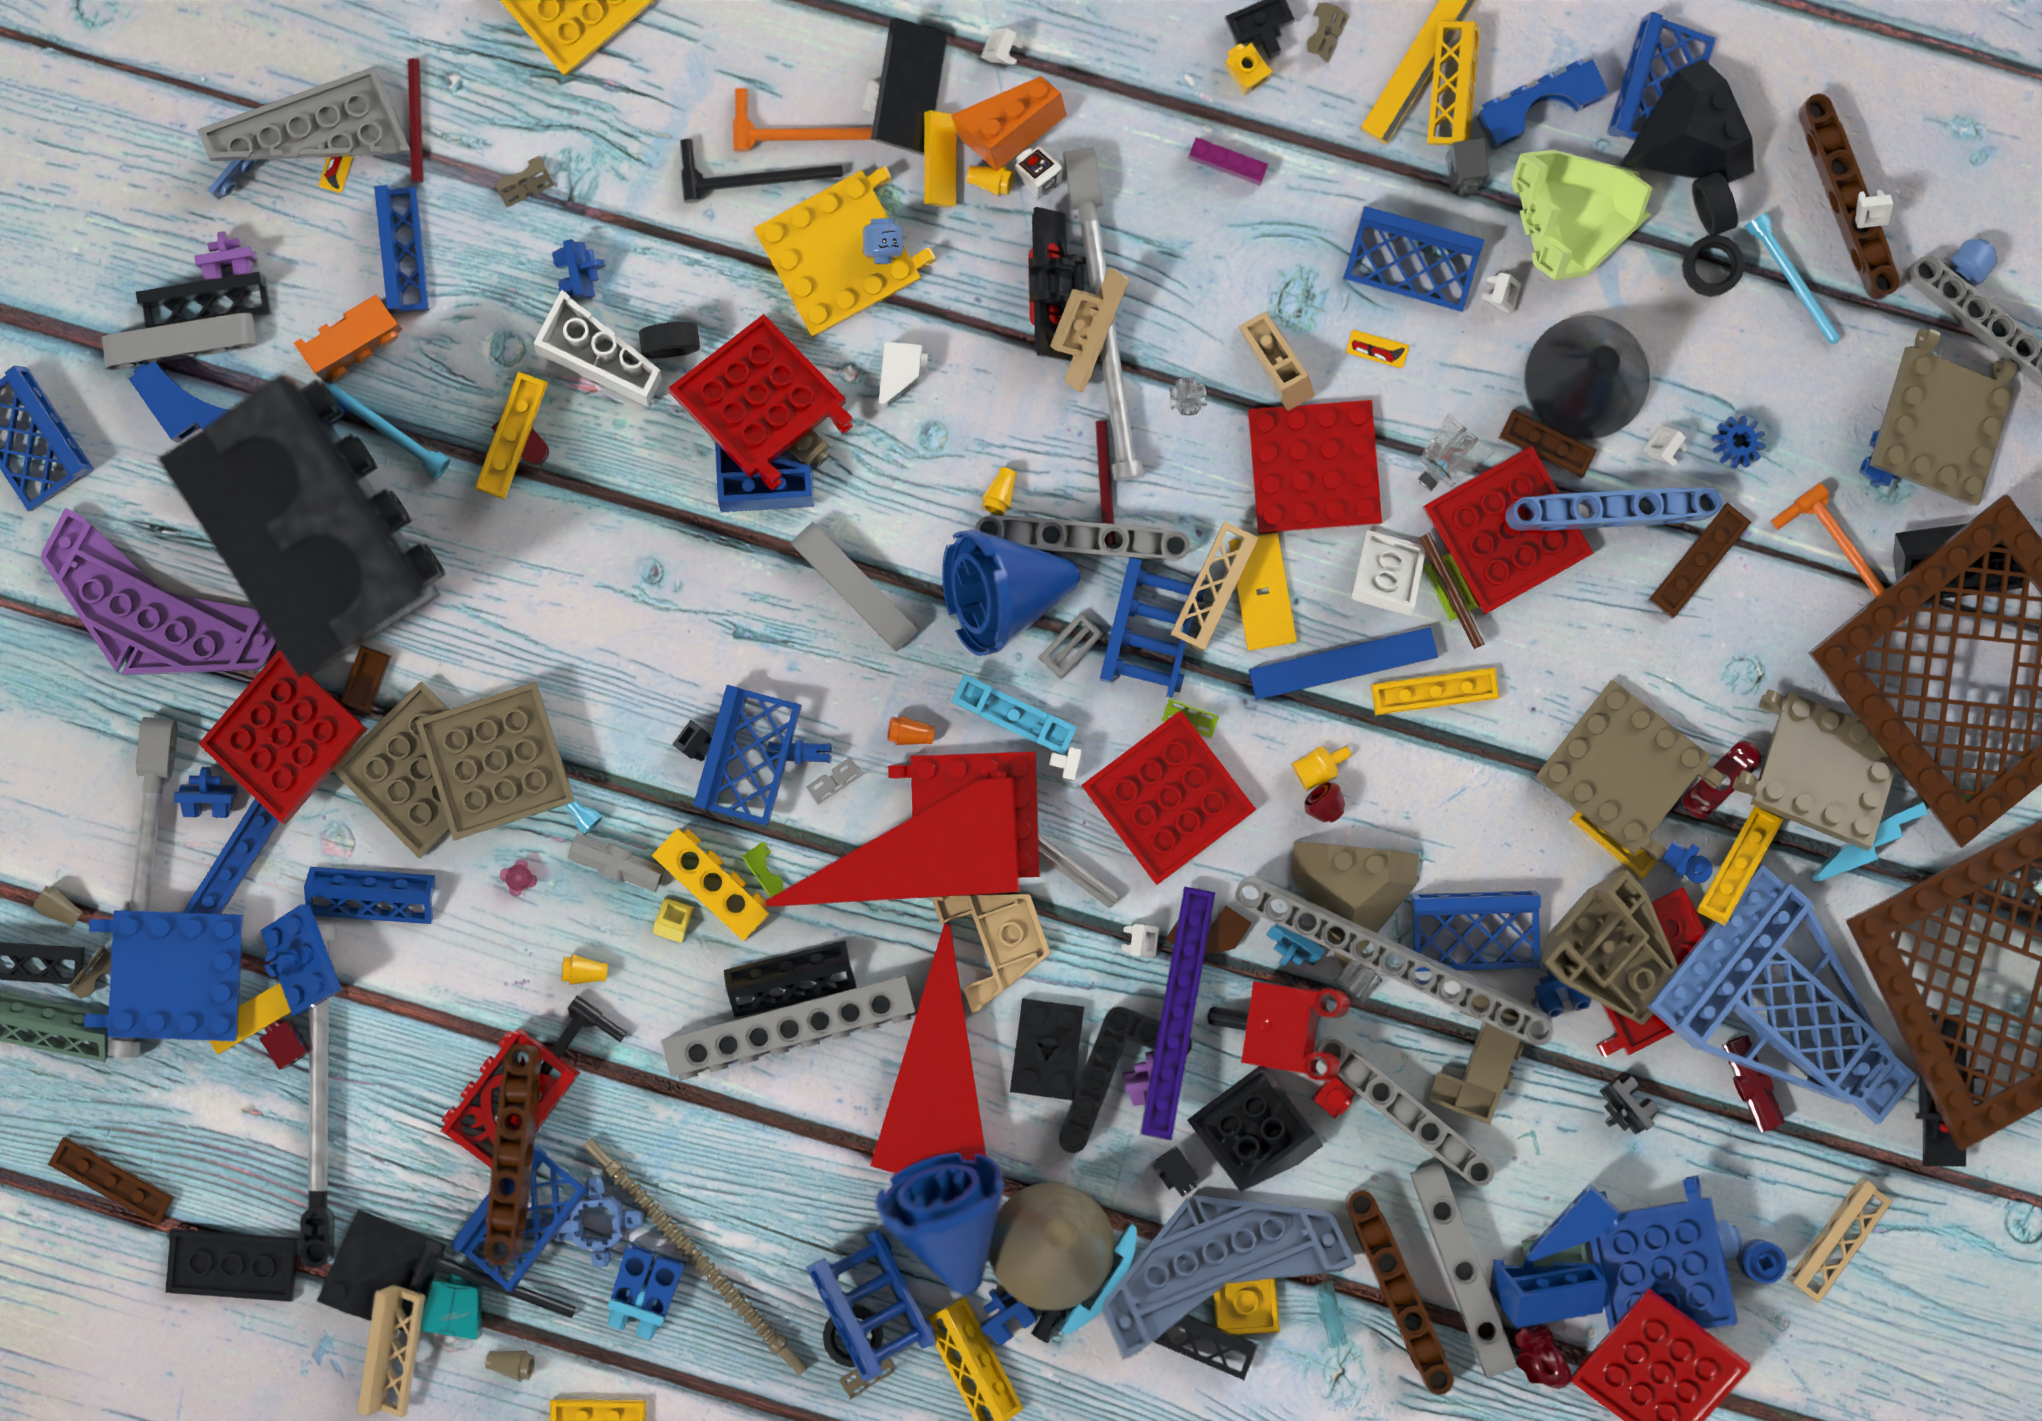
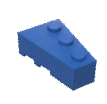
[715,442,814,513]
[1490,1259,1607,1328]

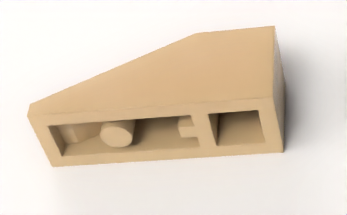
[1239,312,1315,411]

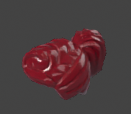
[1515,1323,1572,1389]

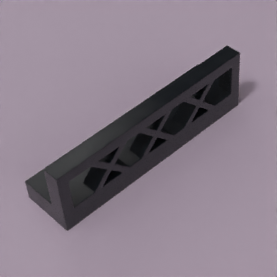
[136,272,271,328]
[723,941,857,1018]
[0,942,85,985]
[1153,1315,1259,1380]

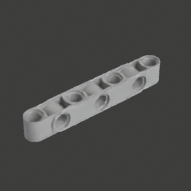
[975,515,1190,560]
[1315,1037,1494,1186]
[1410,1162,1517,1378]

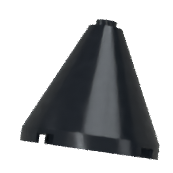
[1524,315,1650,440]

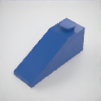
[1525,1183,1620,1262]

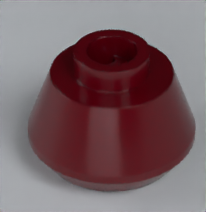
[1304,782,1345,823]

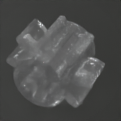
[1169,378,1207,416]

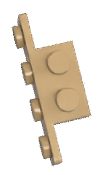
[1050,267,1129,393]

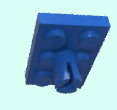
[261,904,342,1016]

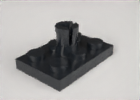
[1010,998,1084,1100]

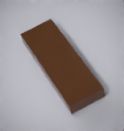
[1498,409,1597,478]

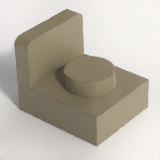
[788,430,830,468]

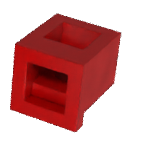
[1311,1077,1355,1119]

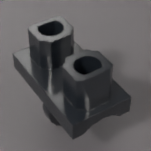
[1599,1075,1659,1135]

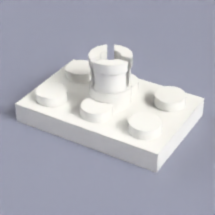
[1351,530,1426,616]

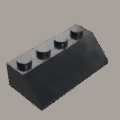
[1893,523,2024,601]

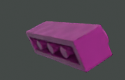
[1188,137,1268,186]

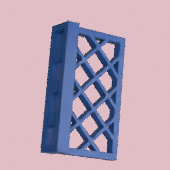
[1607,12,1716,141]
[1343,206,1485,312]
[0,365,94,511]
[693,685,802,826]
[1411,890,1541,972]
[450,1145,588,1292]

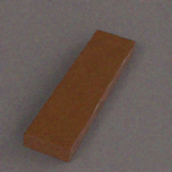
[1648,503,1751,619]
[48,1136,175,1225]

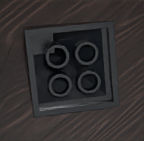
[1187,1066,1323,1192]
[317,1209,447,1332]

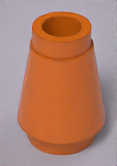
[887,715,935,745]

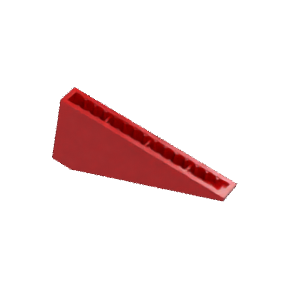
[766,772,1021,907]
[870,923,987,1174]

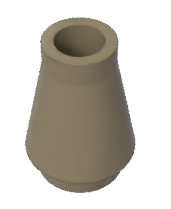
[33,886,83,927]
[485,1350,535,1382]

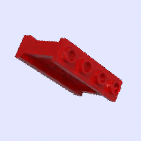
[441,1028,580,1171]

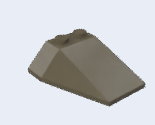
[1542,869,1678,1025]

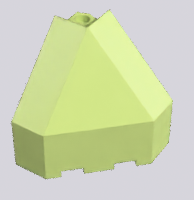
[1511,150,1653,281]

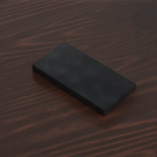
[871,17,948,155]
[165,1228,299,1302]

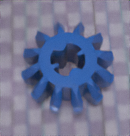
[1711,416,1766,469]

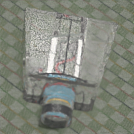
[1417,413,1494,492]

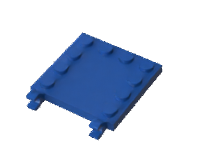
[84,910,243,1041]
[1590,1175,1738,1331]

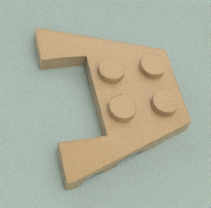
[931,894,1051,1013]

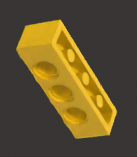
[651,828,771,941]

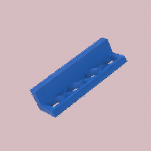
[374,185,429,314]
[304,867,436,924]

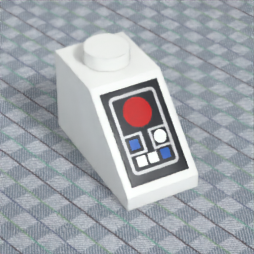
[1015,146,1063,200]
[879,341,928,408]

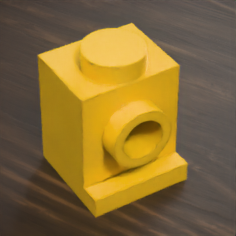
[1224,43,1273,96]

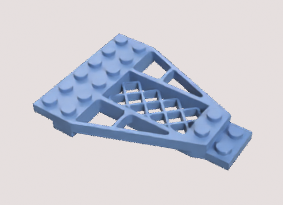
[1646,864,1917,1124]

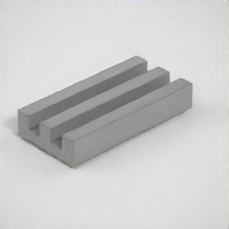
[1038,612,1103,679]

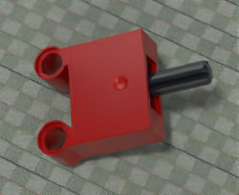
[1207,981,1350,1081]

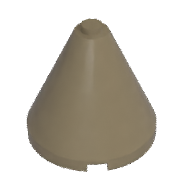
[988,1183,1115,1311]

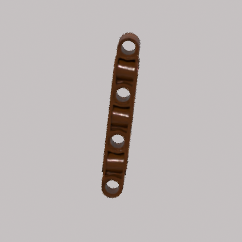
[1798,93,1900,300]
[485,1044,542,1265]
[1345,1188,1454,1395]

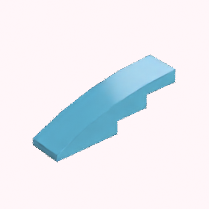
[1811,802,1928,881]

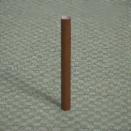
[1419,532,1485,649]

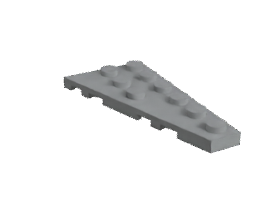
[198,66,411,161]

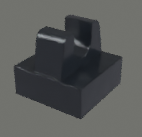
[672,719,712,761]

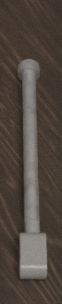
[1063,147,1144,481]
[107,717,178,1058]

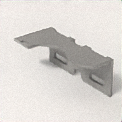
[806,757,862,805]

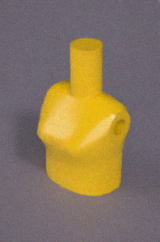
[1291,746,1352,791]

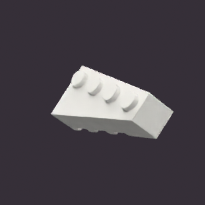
[533,290,662,407]

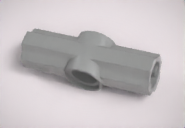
[567,833,665,892]

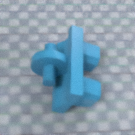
[1266,916,1326,967]

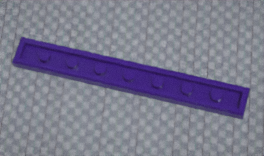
[1140,887,1215,1141]

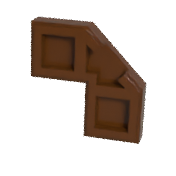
[1165,905,1252,955]

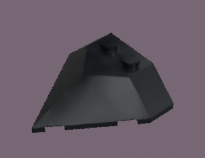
[1619,59,1754,184]

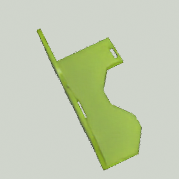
[1162,699,1219,738]
[741,841,783,898]

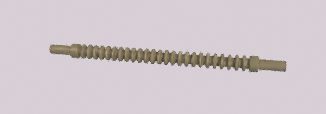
[583,1138,808,1376]

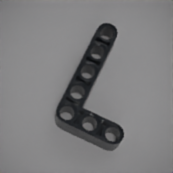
[1059,1006,1192,1153]

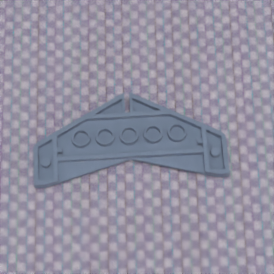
[1103,1195,1356,1360]

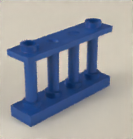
[1099,557,1206,698]
[805,1229,936,1381]

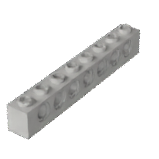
[661,975,916,1081]

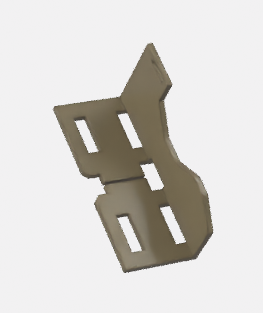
[1307,3,1349,63]
[496,156,554,207]
[68,945,111,999]
[839,1358,895,1400]

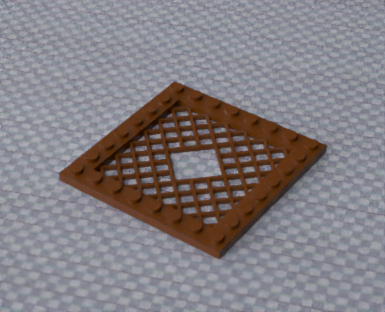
[1808,494,2042,848]
[1845,819,2042,1150]

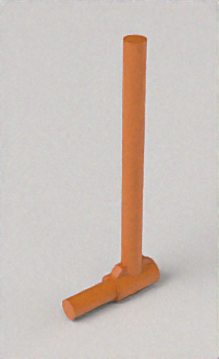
[733,88,873,152]
[1770,482,1907,626]

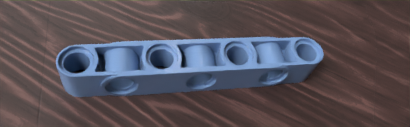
[1505,488,1723,531]

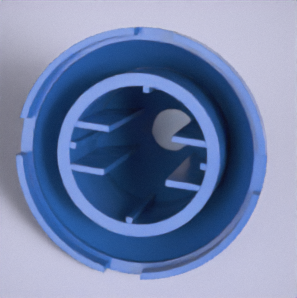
[942,529,1080,656]
[876,1152,1004,1295]

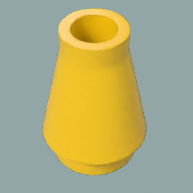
[966,165,1014,197]
[982,467,1017,516]
[561,954,608,985]

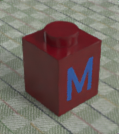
[259,1019,309,1070]

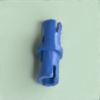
[767,740,832,765]

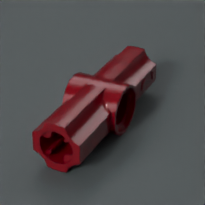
[1722,1035,1785,1133]

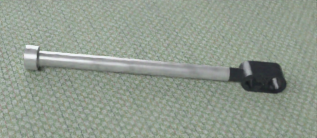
[300,925,336,1268]

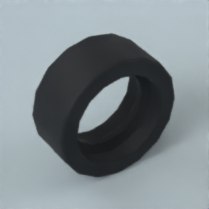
[1692,173,1738,235]
[1682,235,1745,297]
[639,322,700,359]
[823,1305,883,1368]

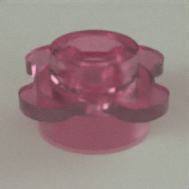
[500,859,537,896]

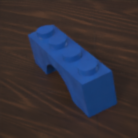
[1477,59,1609,150]

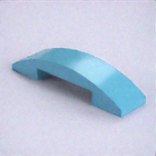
[951,674,1077,755]
[1061,1222,1137,1334]

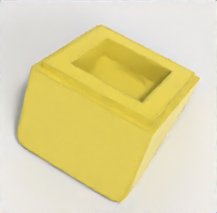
[653,897,694,943]

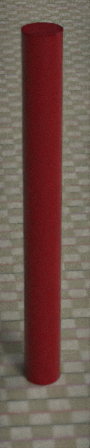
[407,58,424,183]
[1095,421,1116,545]

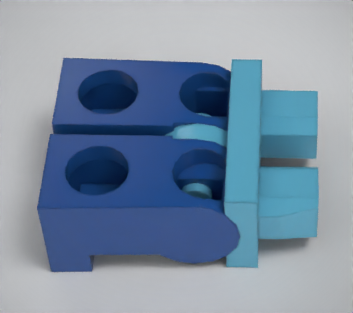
[607,1243,687,1340]

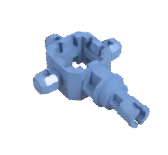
[523,1177,643,1268]

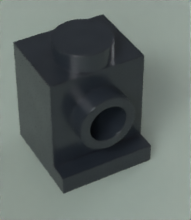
[1151,1145,1199,1197]

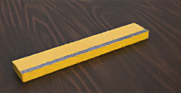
[1360,0,1476,145]

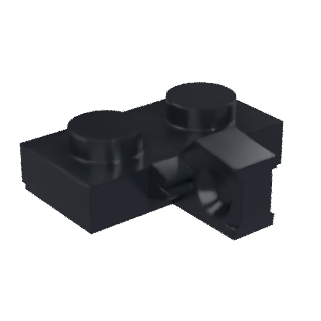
[1225,0,1294,59]

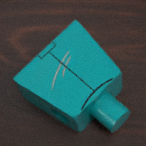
[420,1262,482,1340]

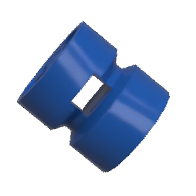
[1737,1238,1787,1284]

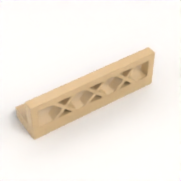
[1170,521,1258,652]
[1786,1178,1892,1303]
[357,1285,425,1418]

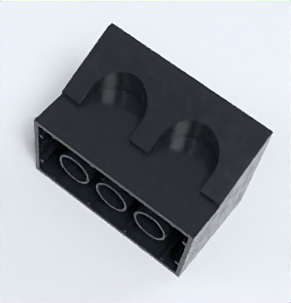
[157,372,446,678]

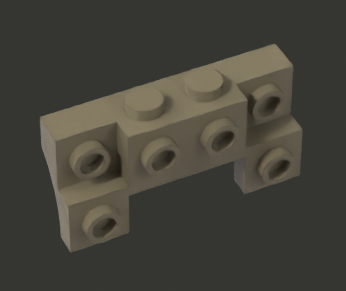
[1427,994,1533,1124]

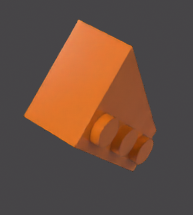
[951,76,1067,171]
[293,294,403,382]

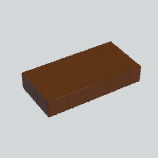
[340,645,392,714]

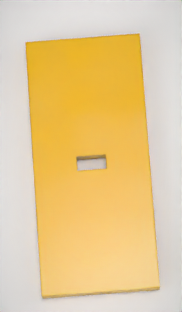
[1228,532,1297,651]

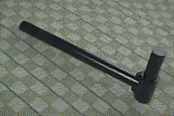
[680,139,843,203]
[511,995,628,1127]
[407,1241,576,1318]

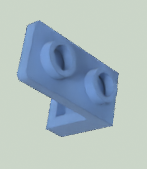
[208,160,256,200]

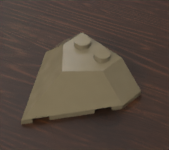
[1291,842,1419,972]

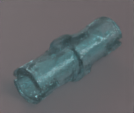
[1313,1281,1349,1348]

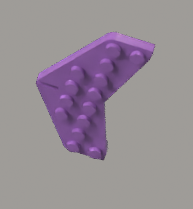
[41,508,277,675]

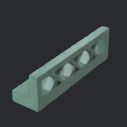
[0,991,108,1062]

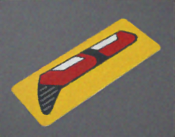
[318,156,354,193]
[1346,330,1409,368]

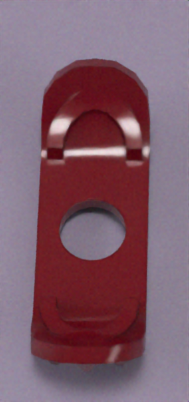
[1682,741,1761,819]

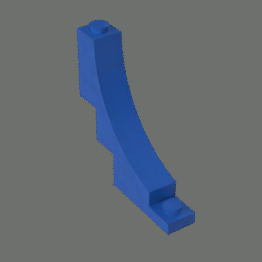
[129,361,348,443]

